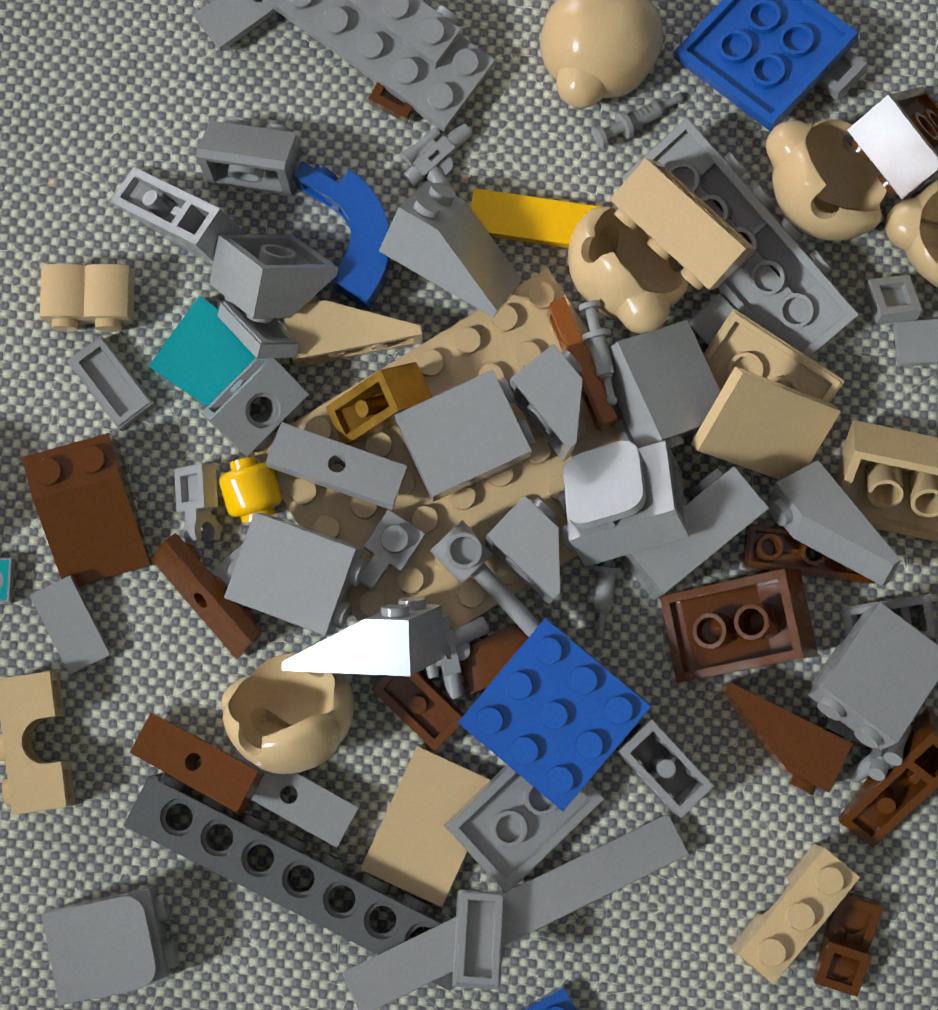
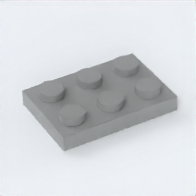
[443,765,604,893]

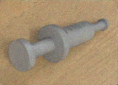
[592,93,683,148]
[578,300,618,405]
[593,559,622,640]

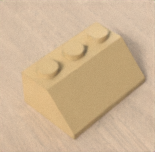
[609,158,757,290]
[836,420,938,542]

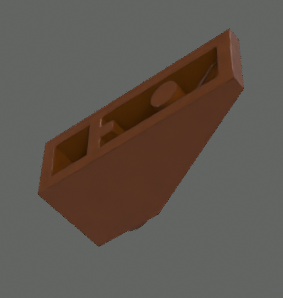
[721,682,853,796]
[838,708,938,848]

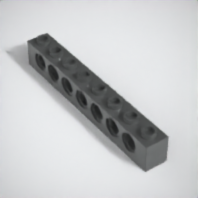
[123,772,455,991]

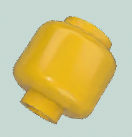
[219,455,282,523]

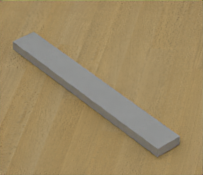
[342,814,689,1010]

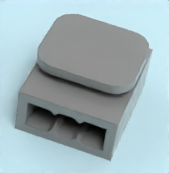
[605,319,720,451]
[394,370,535,502]
[559,440,689,567]
[224,512,366,636]
[808,602,938,750]
[41,885,179,1006]

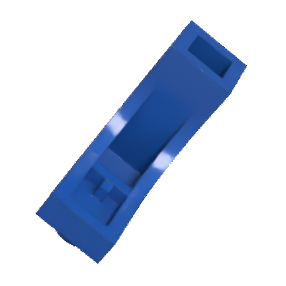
[293,161,391,311]

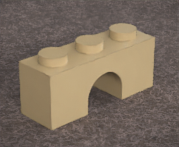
[0,671,76,815]
[730,844,860,985]

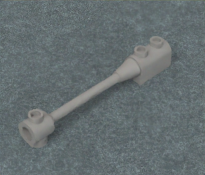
[430,520,714,818]

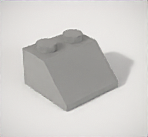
[196,118,300,196]
[209,235,338,323]
[509,344,583,462]
[485,496,560,606]

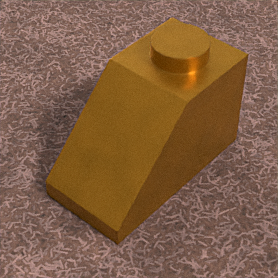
[326,362,432,445]

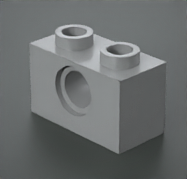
[201,358,309,457]

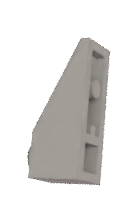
[110,167,247,265]
[767,460,901,586]

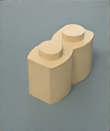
[40,264,135,332]

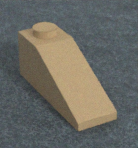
[284,297,423,368]

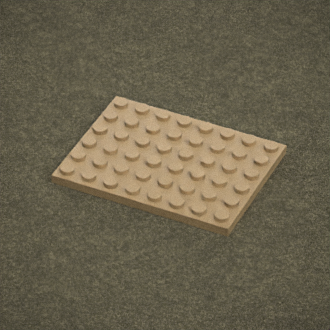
[255,268,688,629]

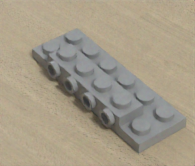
[262,0,495,132]
[622,117,860,357]

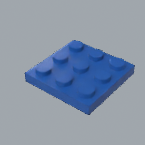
[674,0,859,132]
[458,617,651,811]

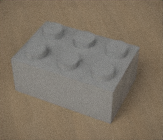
[620,466,769,600]

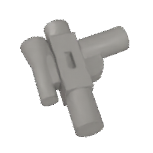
[400,122,473,196]
[426,614,490,699]
[848,724,912,783]

